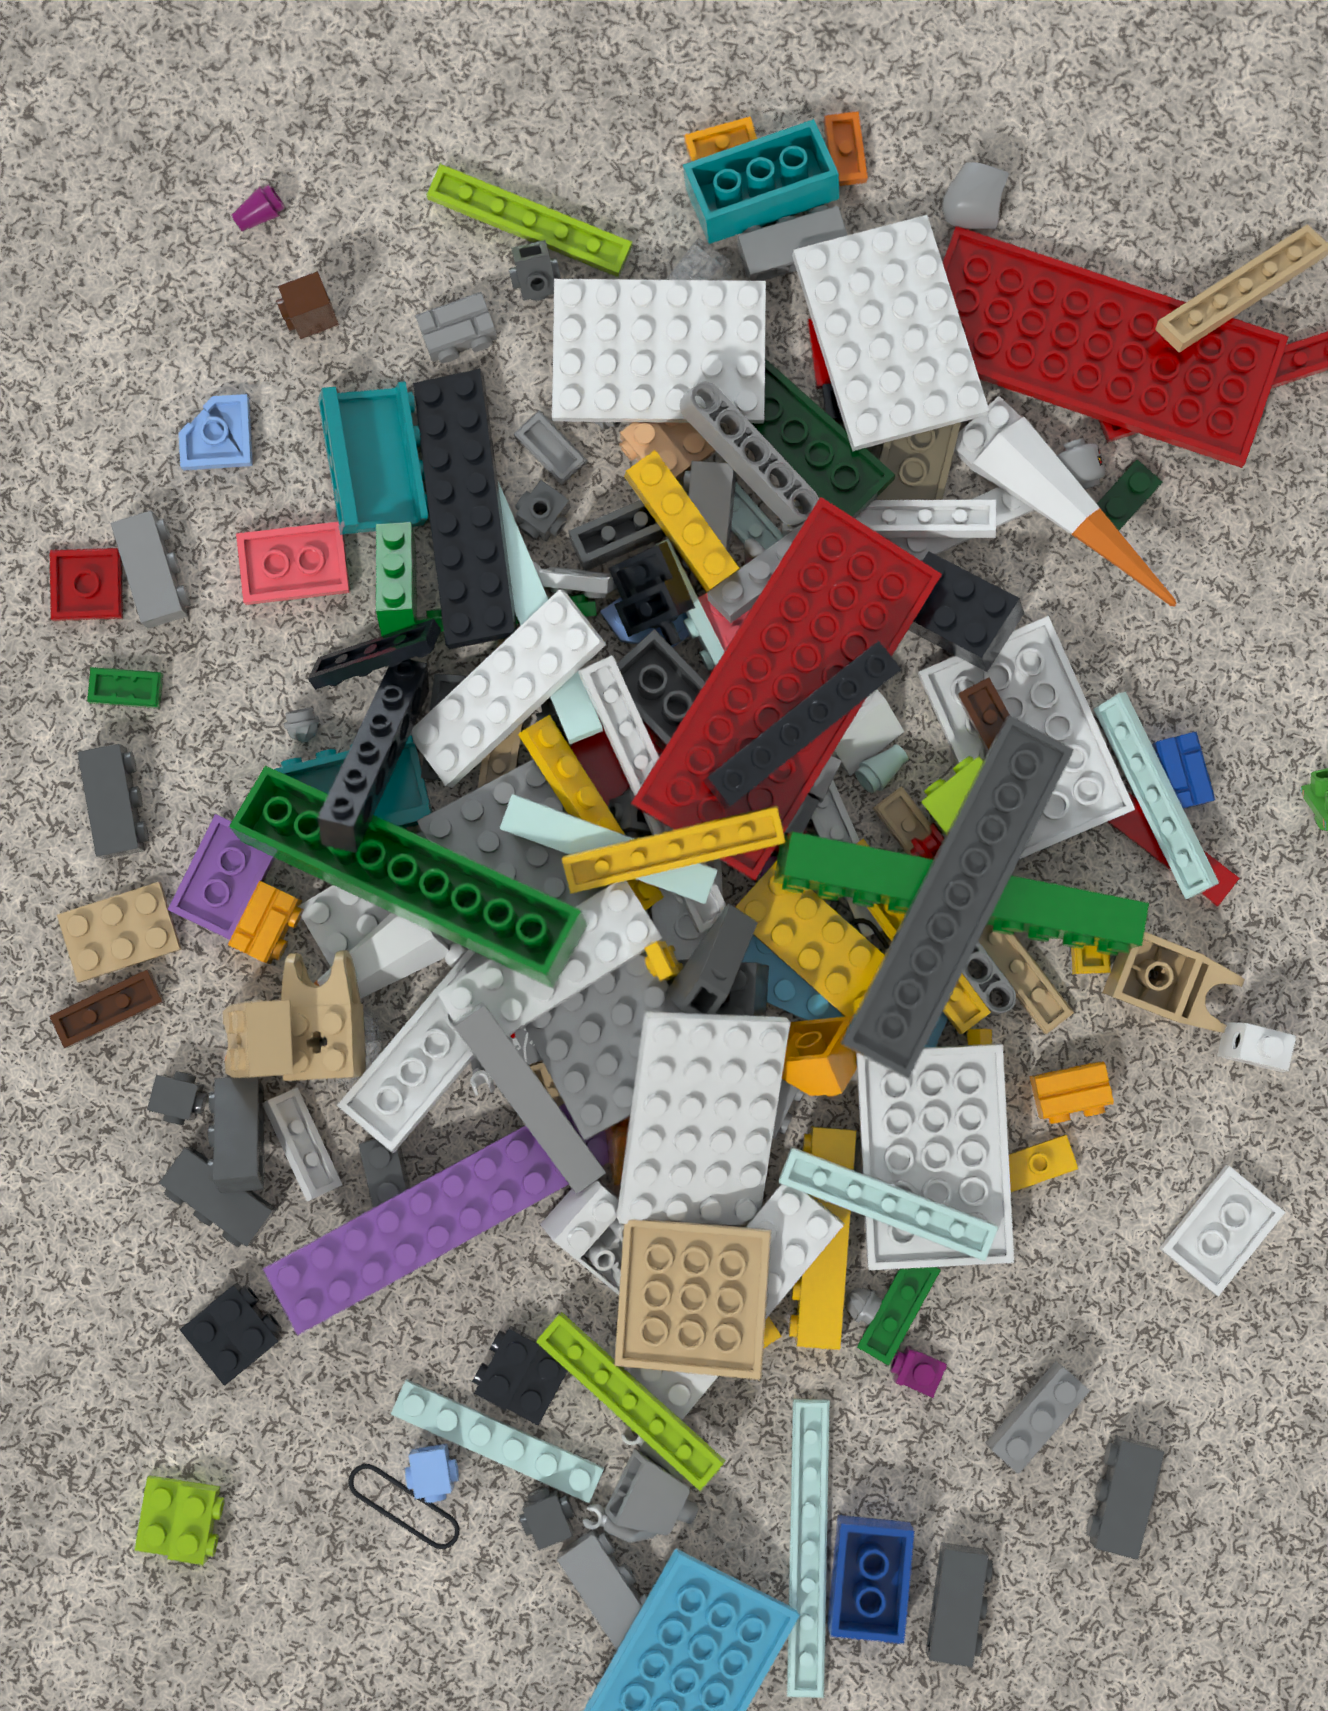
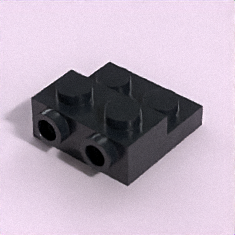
[180,1282,283,1386]
[472,1325,568,1426]

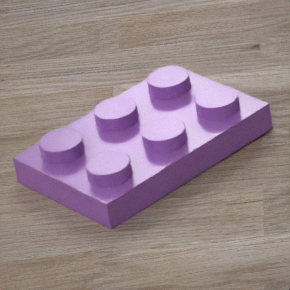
[167,814,275,940]

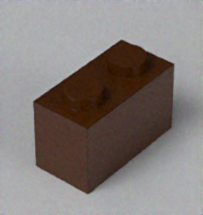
[276,271,339,339]

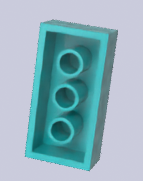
[683,119,839,244]

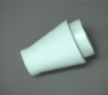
[855,744,908,793]

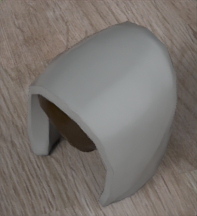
[942,162,1009,229]

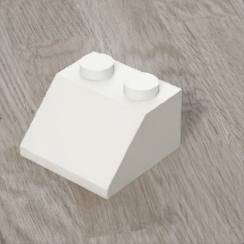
[834,690,904,776]

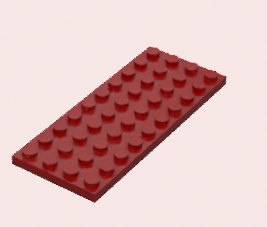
[942,226,1289,468]
[630,497,942,880]

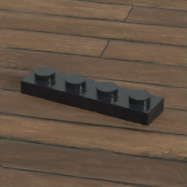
[308,619,441,690]

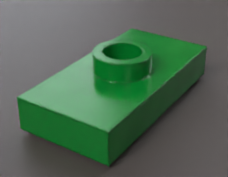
[87,667,163,709]

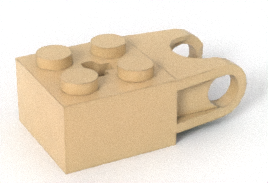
[1102,932,1245,1033]
[281,950,366,1081]
[222,1000,293,1078]

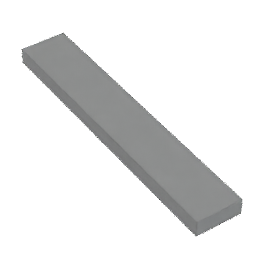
[452,1002,606,1194]

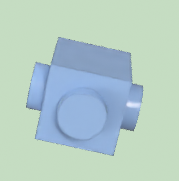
[405,1443,459,1503]

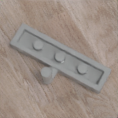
[707,523,803,623]

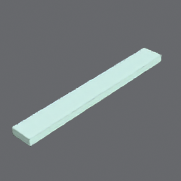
[498,481,603,744]
[787,1399,829,1698]

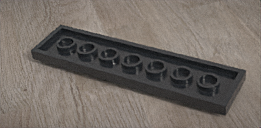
[413,369,517,650]

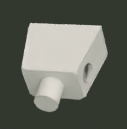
[1217,1022,1296,1073]

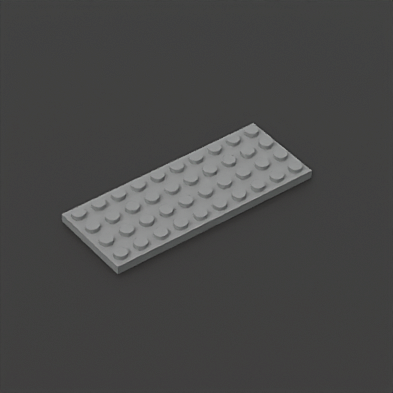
[417,759,683,1140]

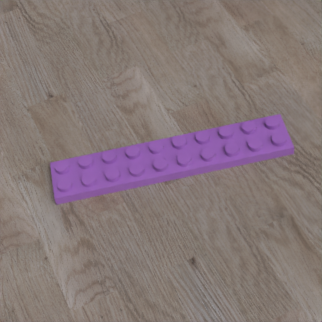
[262,1103,620,1335]

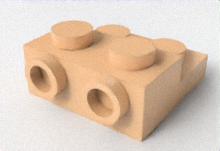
[619,422,716,481]

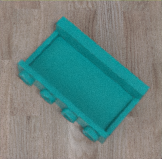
[318,382,429,535]
[274,735,433,828]

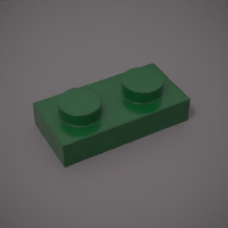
[1097,459,1163,531]

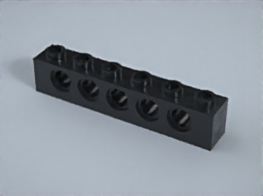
[702,641,902,809]
[318,659,429,853]

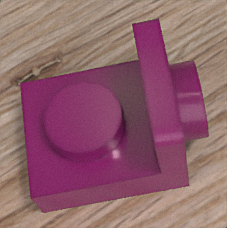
[890,1346,947,1398]

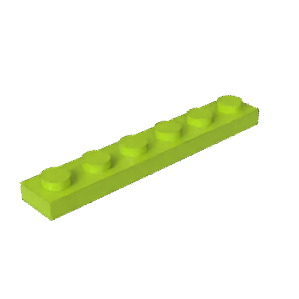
[426,164,632,278]
[536,1312,726,1491]

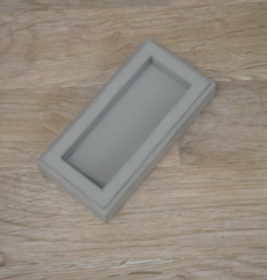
[514,411,587,485]

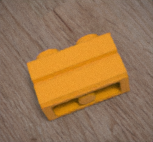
[228,880,304,964]
[1029,1061,1114,1124]

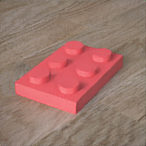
[236,522,350,605]

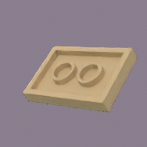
[57,882,182,983]

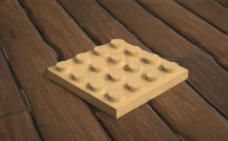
[614,1220,772,1380]

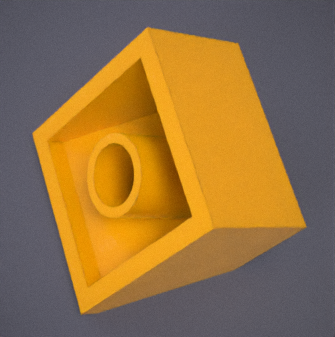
[782,1016,857,1097]

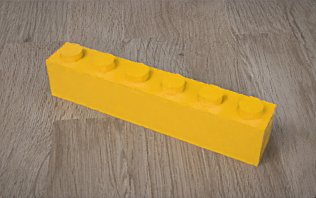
[789,1126,856,1350]

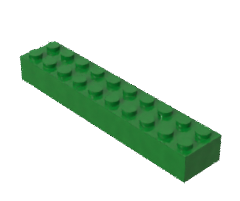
[229,765,588,988]
[773,832,1149,956]

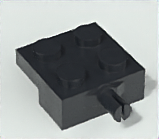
[608,541,695,646]

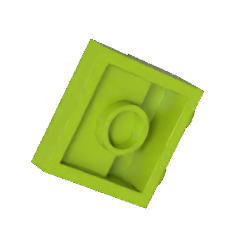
[134,1475,225,1565]

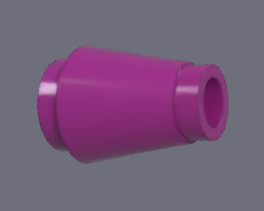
[231,184,285,232]

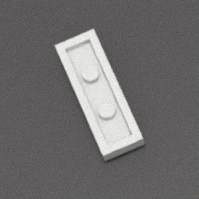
[262,1087,342,1202]

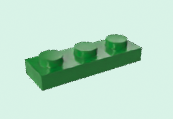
[857,1267,941,1366]

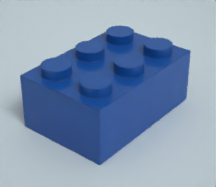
[827,1515,914,1644]

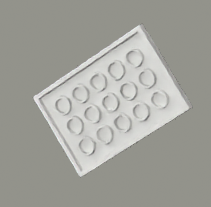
[792,215,989,451]
[552,279,766,424]
[918,616,1135,859]
[616,1012,790,1225]
[856,1043,1014,1270]

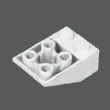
[540,1179,624,1295]

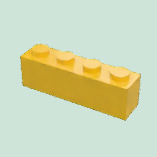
[624,450,739,592]

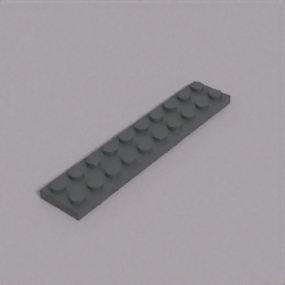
[840,715,1074,1079]

